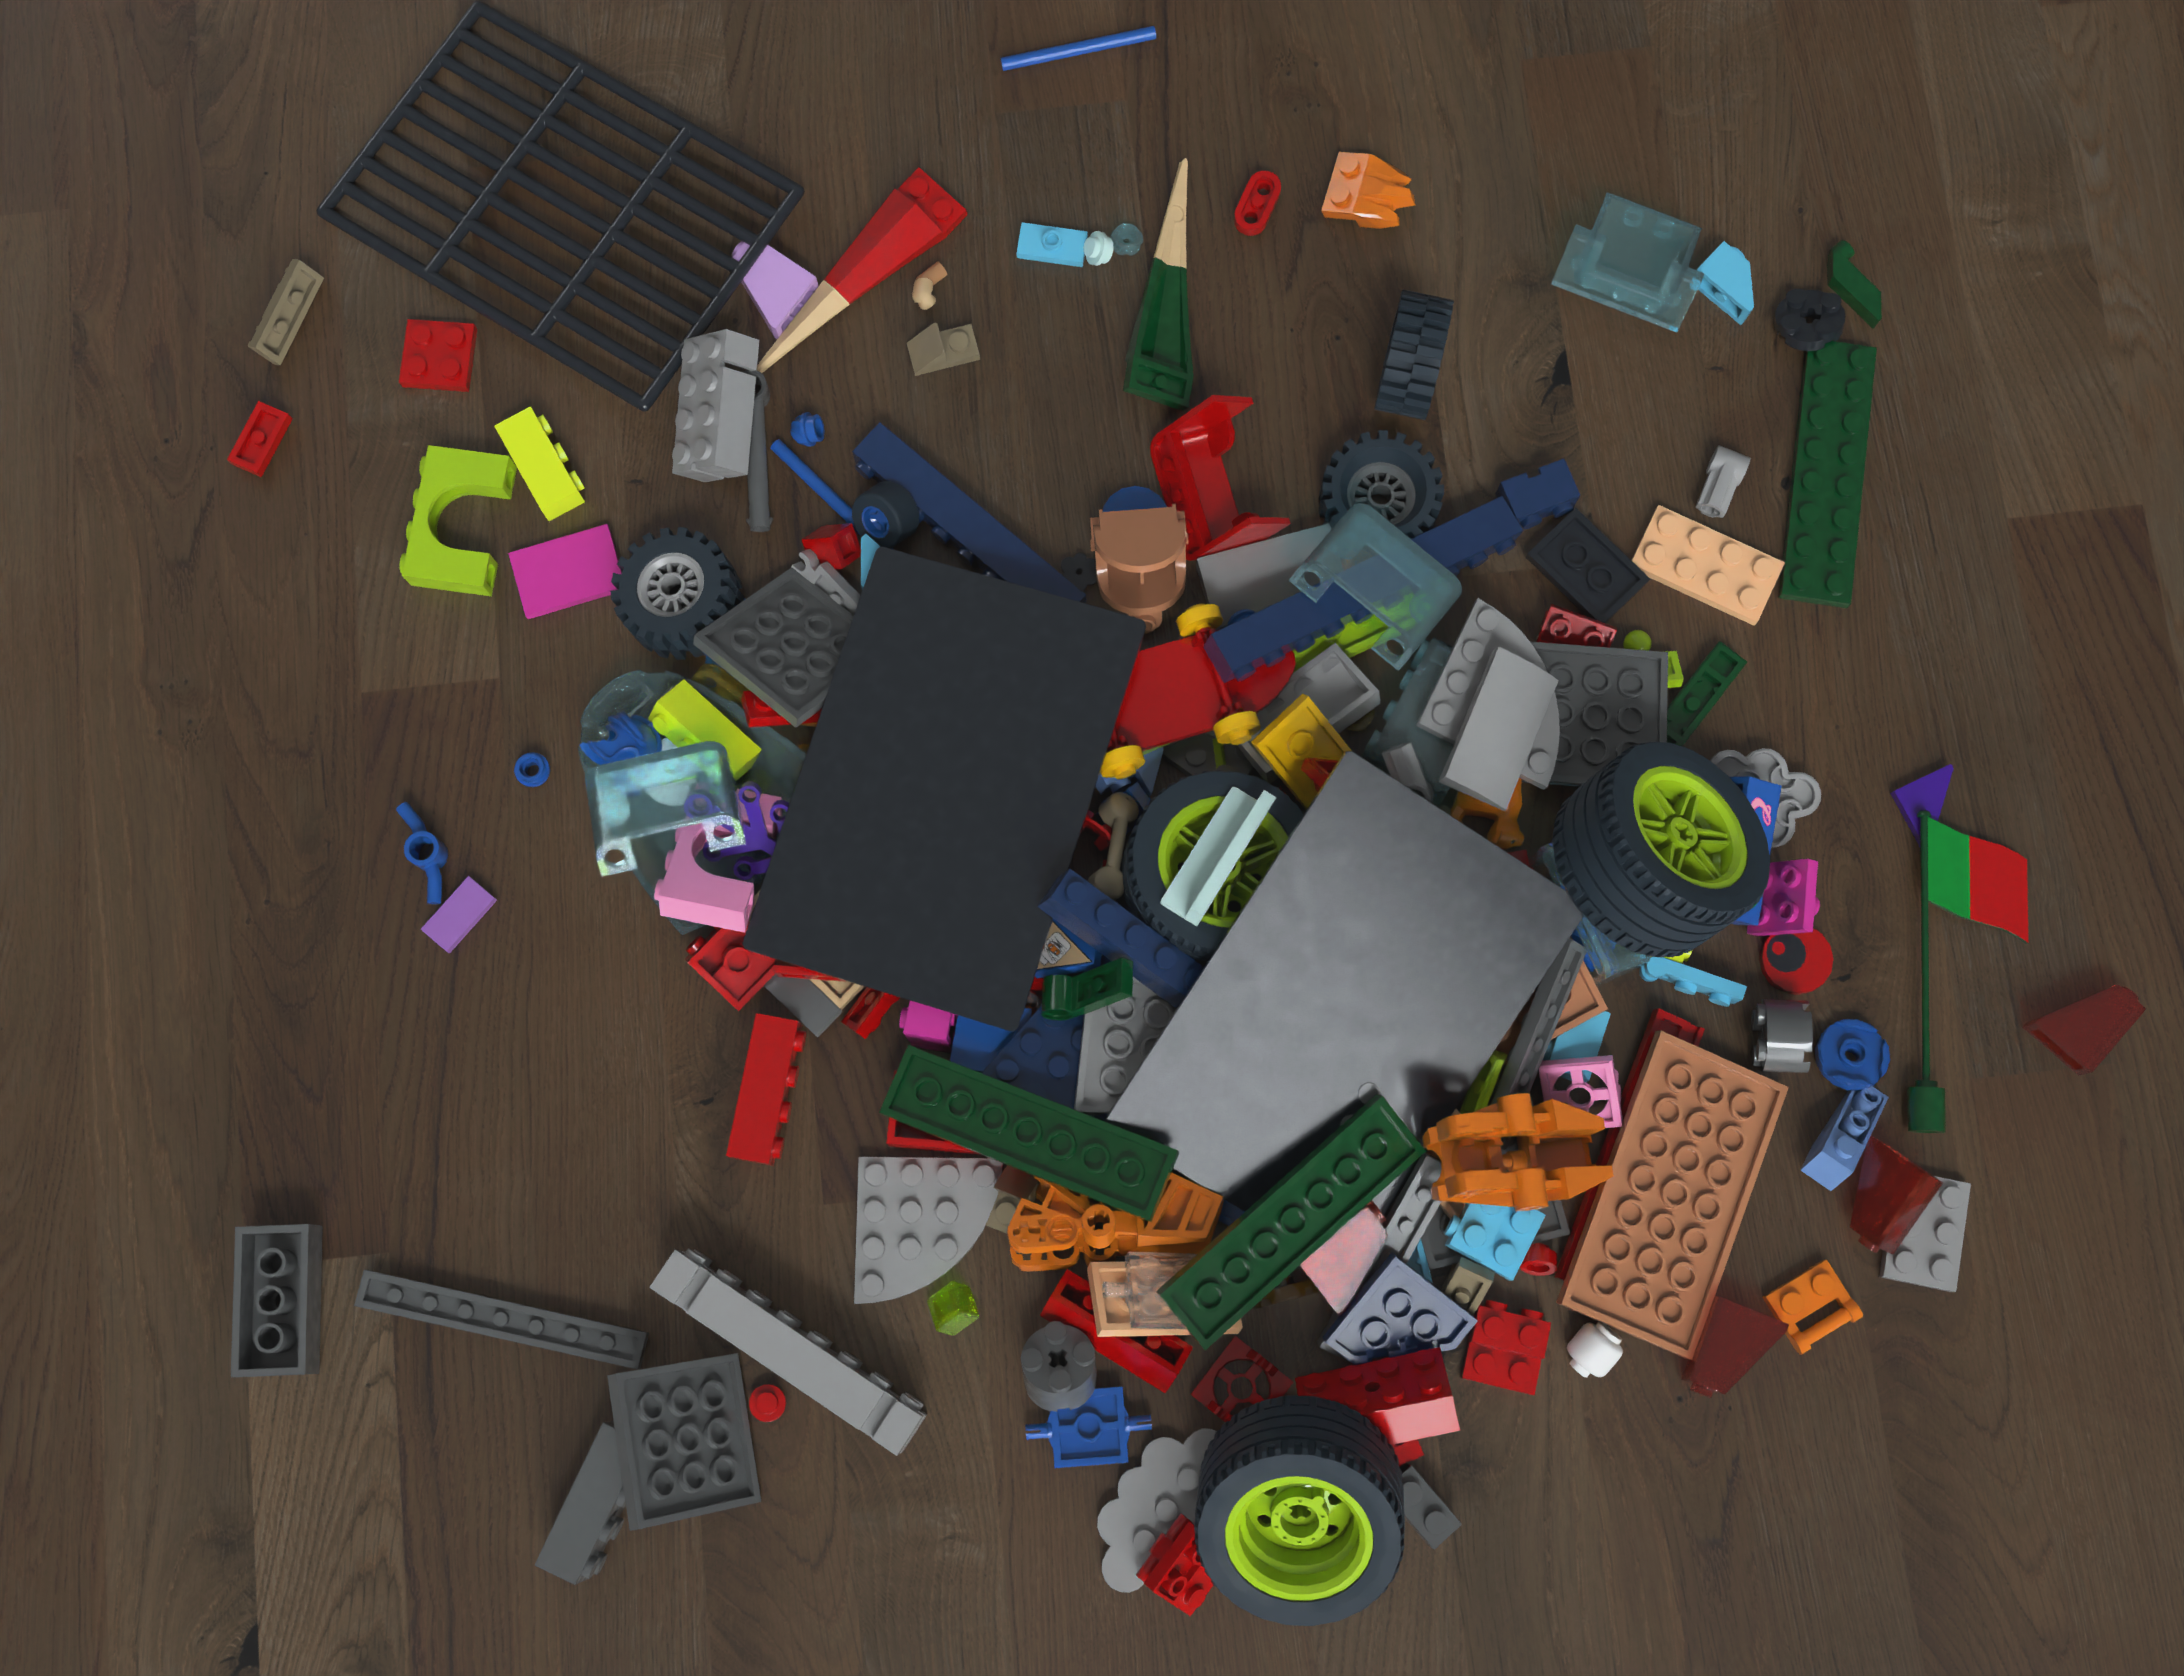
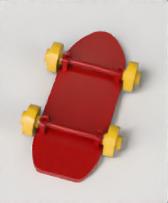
[1100,603,1296,779]

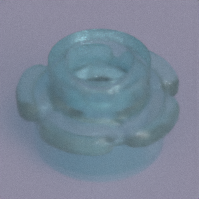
[1110,223,1143,256]

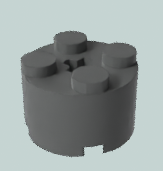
[1751,999,1813,1073]
[1021,1321,1097,1412]

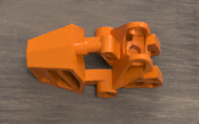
[1422,1093,1614,1211]
[1007,1173,1224,1272]

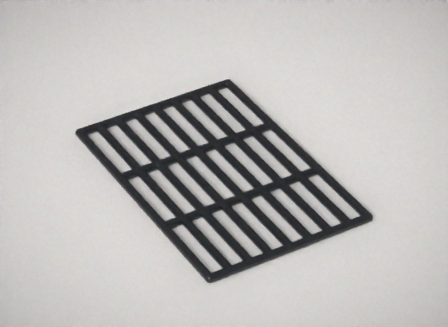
[316,0,805,412]

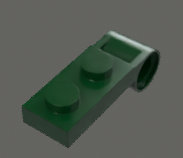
[1041,957,1133,1021]

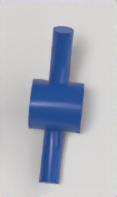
[396,802,448,904]

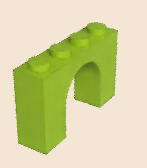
[399,445,517,596]

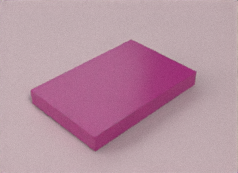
[508,524,622,619]

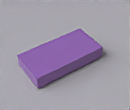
[421,876,497,953]

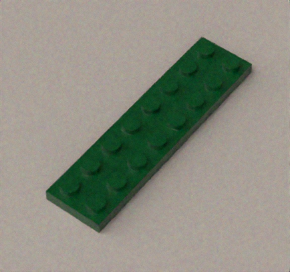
[1778,341,1877,608]
[879,1045,1179,1222]
[1156,1094,1426,1350]

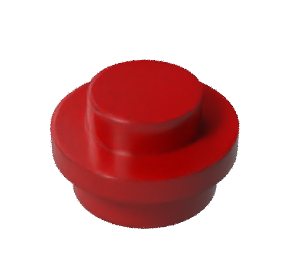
[749,1384,786,1422]

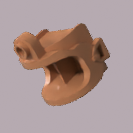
[1090,504,1189,634]

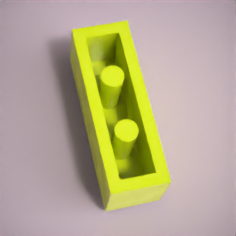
[494,406,585,521]
[648,679,762,787]

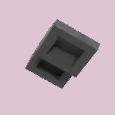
[764,974,843,1037]

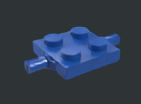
[1025,1386,1152,1468]

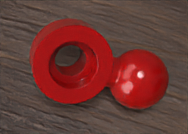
[1520,1243,1557,1276]

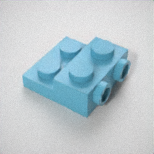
[1444,1203,1546,1281]

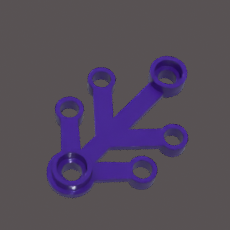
[684,781,790,880]

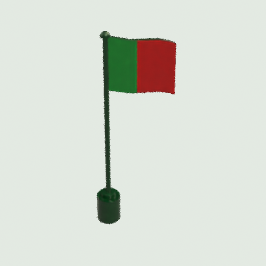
[1907,810,2029,1133]

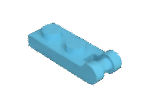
[1639,957,1747,1007]

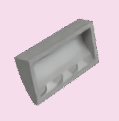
[1196,523,1343,629]
[1237,643,1380,784]
[1438,647,1559,811]

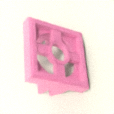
[1539,1055,1623,1128]

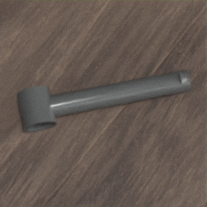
[743,370,773,532]

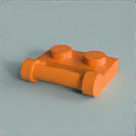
[1762,1260,1863,1355]

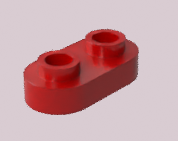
[1234,171,1281,236]

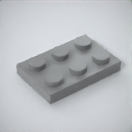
[1879,1169,1971,1292]

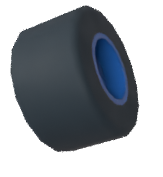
[852,481,919,549]

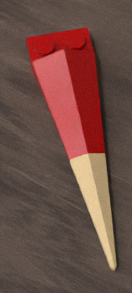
[757,167,968,373]

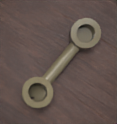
[1087,792,1139,902]

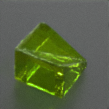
[927,1281,979,1336]

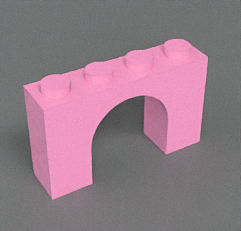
[654,781,782,933]

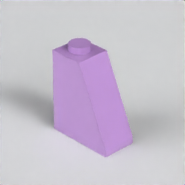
[732,241,818,339]

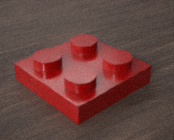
[399,319,478,392]

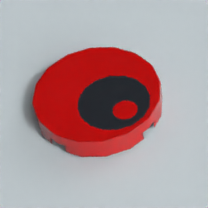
[1759,928,1833,995]

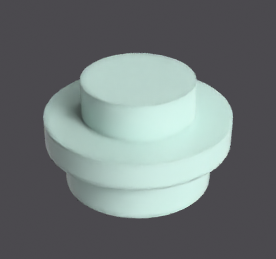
[1084,231,1113,266]

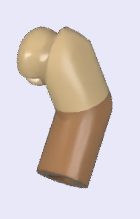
[912,261,947,310]

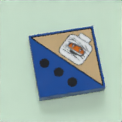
[1035,919,1102,978]

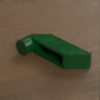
[1827,240,1882,329]

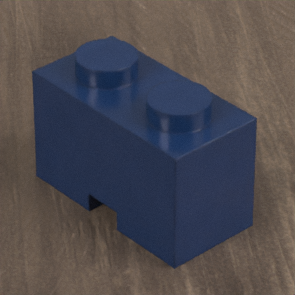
[1495,459,1580,529]

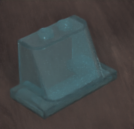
[1551,192,1704,333]

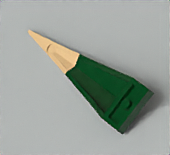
[1123,158,1194,411]

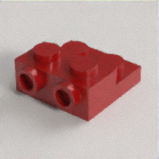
[684,922,775,1012]
[1460,1300,1551,1396]

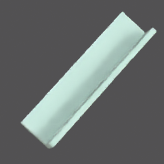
[1160,787,1276,926]

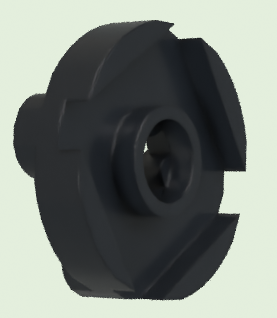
[1774,289,1846,351]

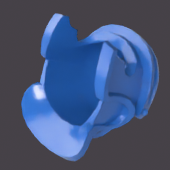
[579,711,662,798]

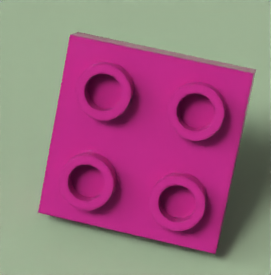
[1747,859,1820,936]

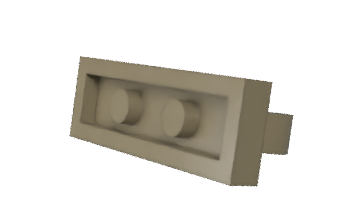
[248,259,324,365]

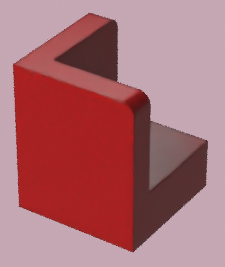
[801,523,861,569]

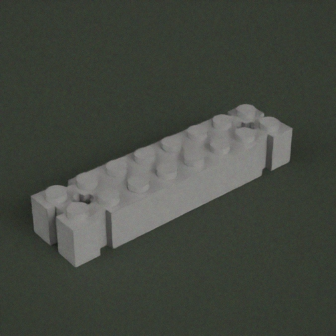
[649,1248,927,1456]

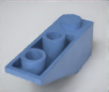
[1801,1086,1889,1191]

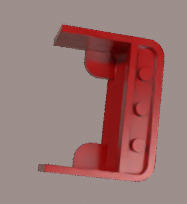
[1150,395,1291,561]

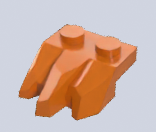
[1321,152,1416,229]

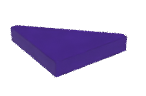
[1890,764,1954,847]

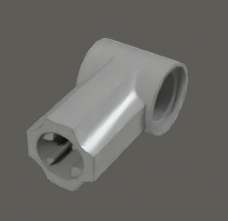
[1695,445,1751,518]
[1382,741,1434,803]

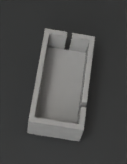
[672,329,759,482]

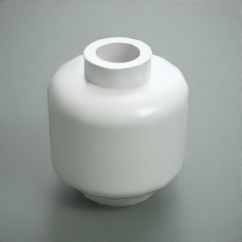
[1567,1322,1623,1378]

